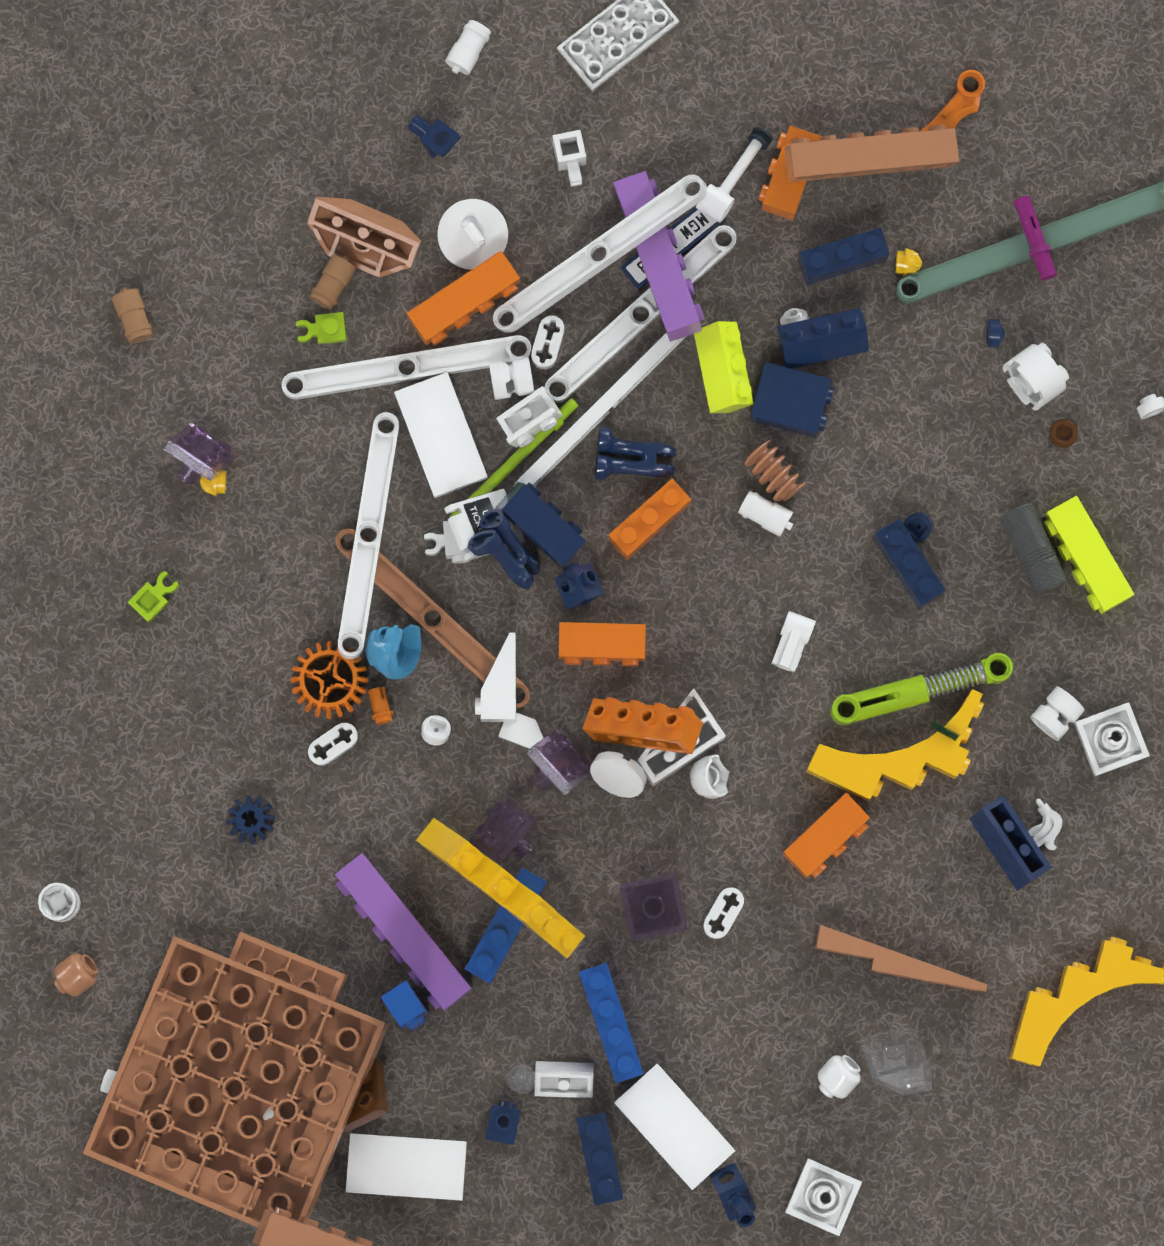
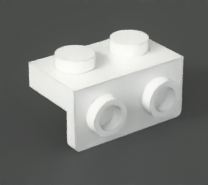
[496,386,563,447]

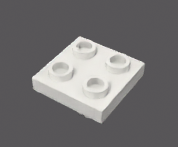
[1074,702,1150,777]
[785,1158,862,1236]

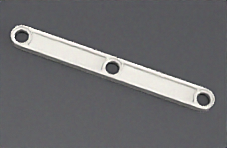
[493,175,707,333]
[545,225,736,403]
[513,333,687,487]
[282,335,531,399]
[338,412,399,659]

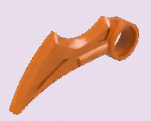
[919,70,985,132]

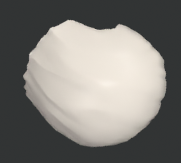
[690,755,729,799]

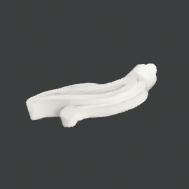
[1028,799,1062,850]

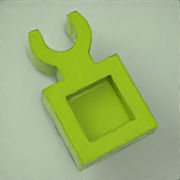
[296,312,347,345]
[128,571,179,623]

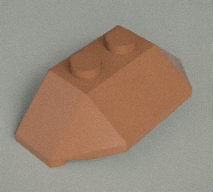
[307,197,421,277]

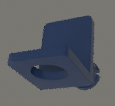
[408,115,461,158]
[709,1163,756,1227]

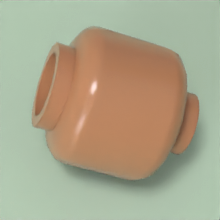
[54,953,98,996]

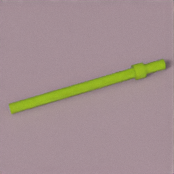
[449,398,579,517]

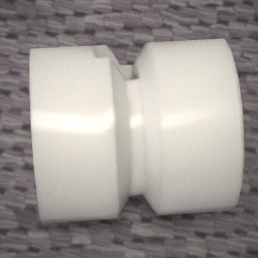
[489,358,534,400]
[1030,686,1085,741]
[38,883,81,922]

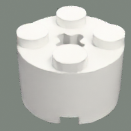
[1003,343,1069,410]

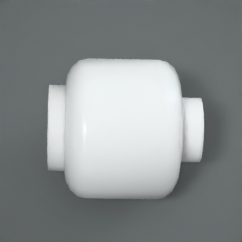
[818,1055,861,1099]

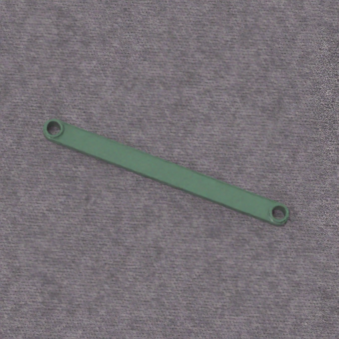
[896,181,1164,304]

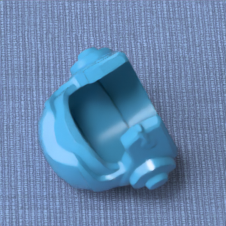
[365,624,422,680]

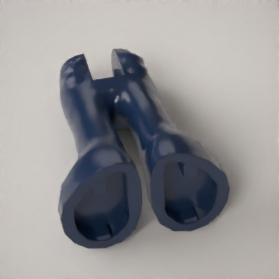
[595,427,677,480]
[467,509,540,590]

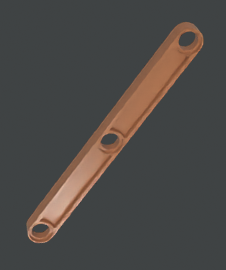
[336,528,530,709]

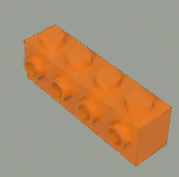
[407,251,520,346]
[582,697,703,754]

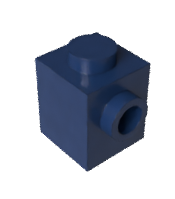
[485,1100,521,1145]

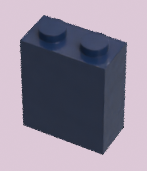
[750,362,834,438]

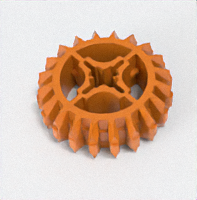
[290,641,368,719]

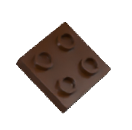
[342,1059,388,1135]

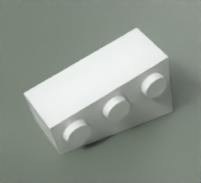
[637,688,726,786]

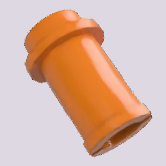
[367,687,394,725]

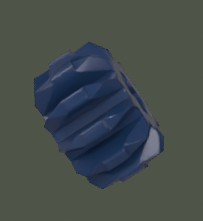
[226,795,276,845]

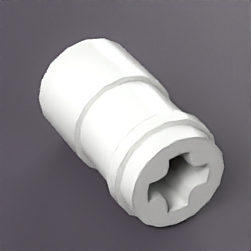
[445,20,491,75]
[738,491,793,537]

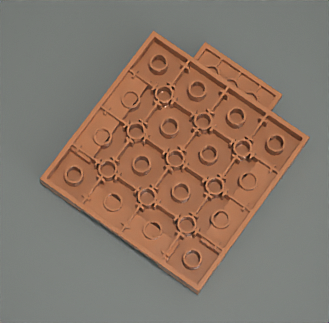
[83,932,389,1228]

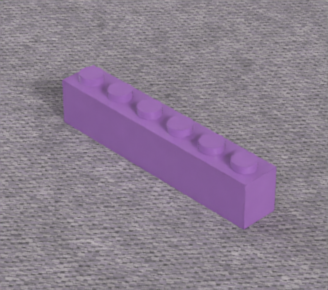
[613,171,705,342]
[335,853,472,1011]

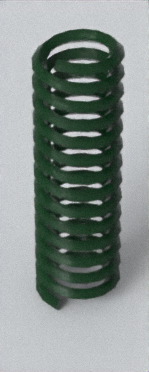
[930,720,960,741]

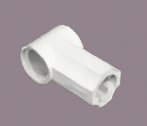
[771,611,816,672]

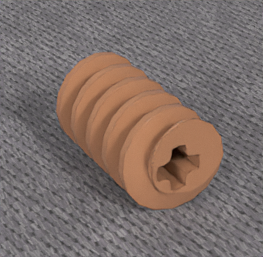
[745,440,806,502]

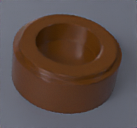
[1049,419,1078,448]

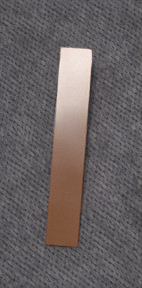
[815,925,987,992]

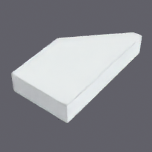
[498,713,549,756]

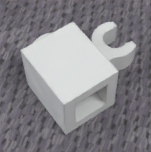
[553,130,586,187]
[424,521,471,563]

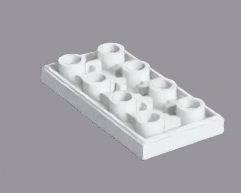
[557,0,679,91]
[394,372,488,498]
[614,1064,735,1190]
[346,1133,467,1200]

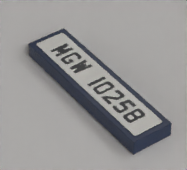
[620,207,726,290]

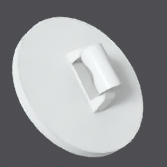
[437,199,508,270]

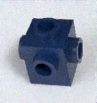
[554,562,604,609]

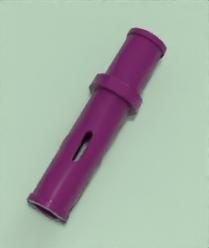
[1013,196,1058,281]

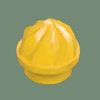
[895,248,922,277]
[200,468,227,496]

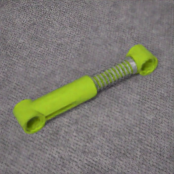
[830,653,1013,726]

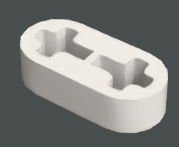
[531,316,564,370]
[308,723,358,766]
[703,888,744,939]

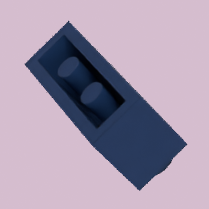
[798,227,889,286]
[777,308,869,368]
[495,482,586,566]
[873,518,946,610]
[969,795,1052,891]
[576,1112,623,1205]

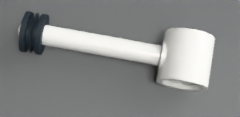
[696,127,773,223]

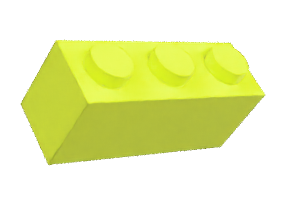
[694,321,754,413]

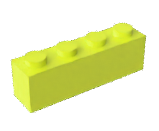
[1043,496,1135,614]

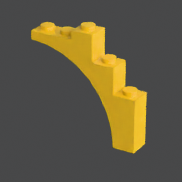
[806,689,984,801]
[416,818,585,959]
[1009,937,1164,1067]

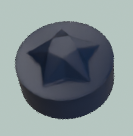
[986,319,1005,348]
[904,512,933,541]

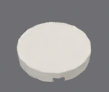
[590,751,647,798]

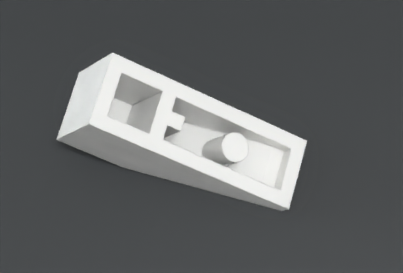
[475,633,516,722]

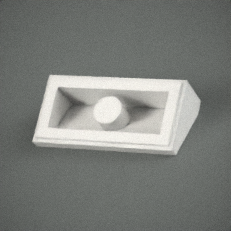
[534,1061,594,1098]

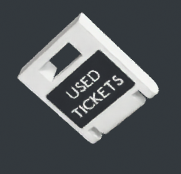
[444,489,525,561]

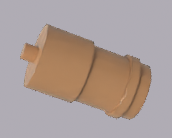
[309,255,357,310]
[112,288,153,344]

